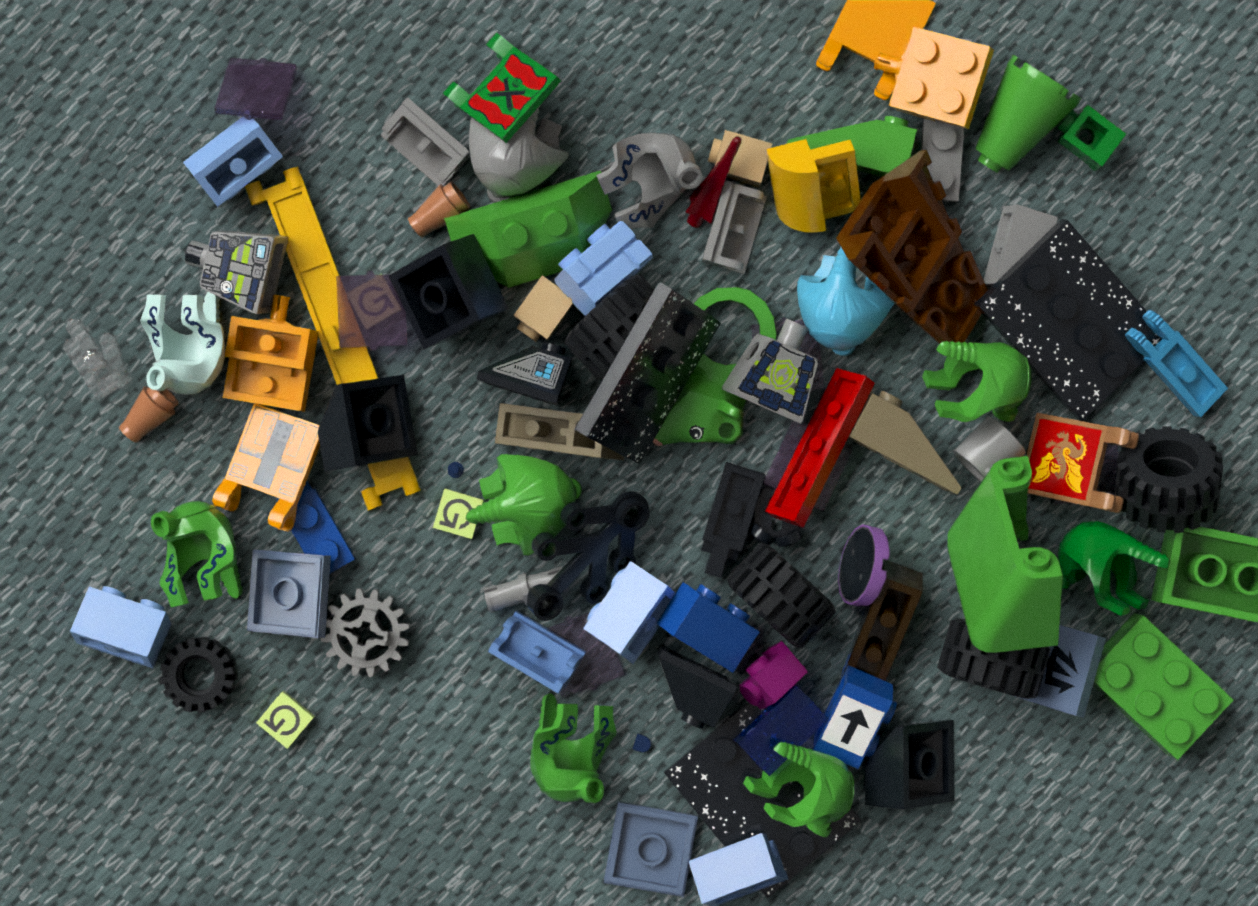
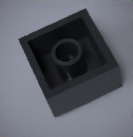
[388,234,509,350]

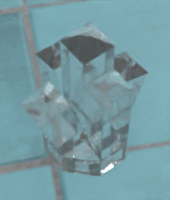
[63,318,134,401]

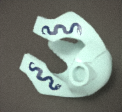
[140,292,225,395]

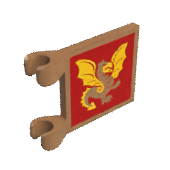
[1026,413,1139,513]

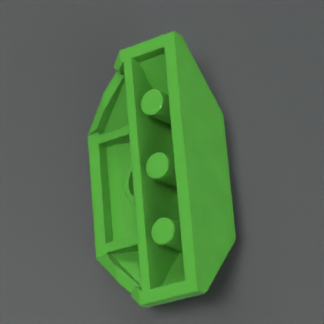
[444,171,612,288]

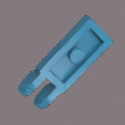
[1125,310,1228,417]

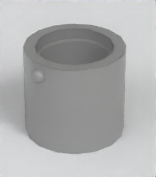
[953,416,1026,482]

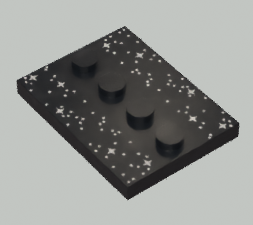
[974,219,1162,421]
[574,282,721,464]
[664,702,862,899]

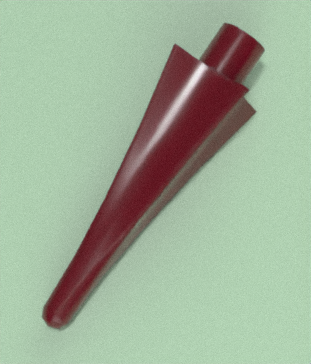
[685,136,742,228]

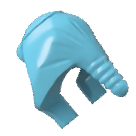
[797,246,894,356]

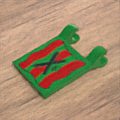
[443,33,561,143]

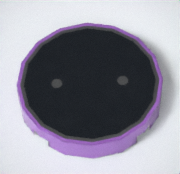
[838,524,890,606]

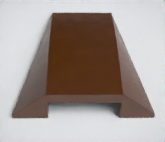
[836,149,988,344]

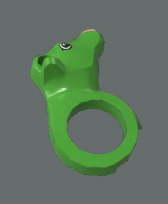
[652,286,776,446]

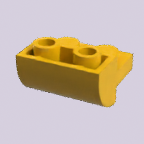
[766,139,861,233]

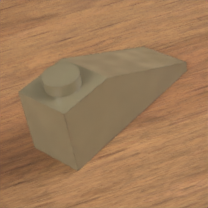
[848,391,961,495]
[495,403,624,460]

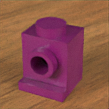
[739,641,808,710]

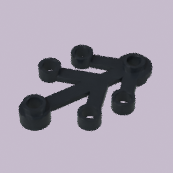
[527,491,650,621]

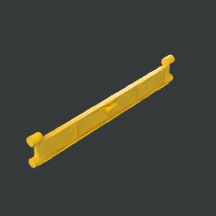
[245,166,421,510]

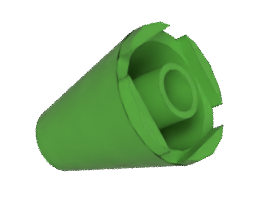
[975,55,1082,173]

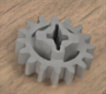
[321,588,410,677]

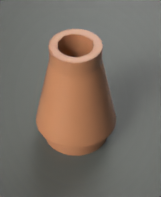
[408,181,470,238]
[119,386,178,443]

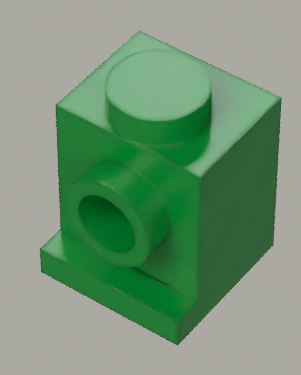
[1057,105,1126,171]

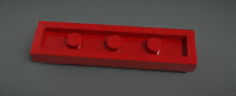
[765,368,875,528]

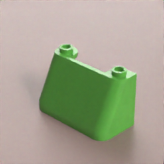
[947,456,1063,653]

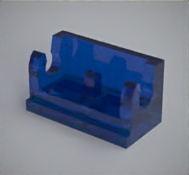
[733,685,829,776]

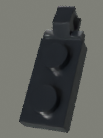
[701,462,765,578]

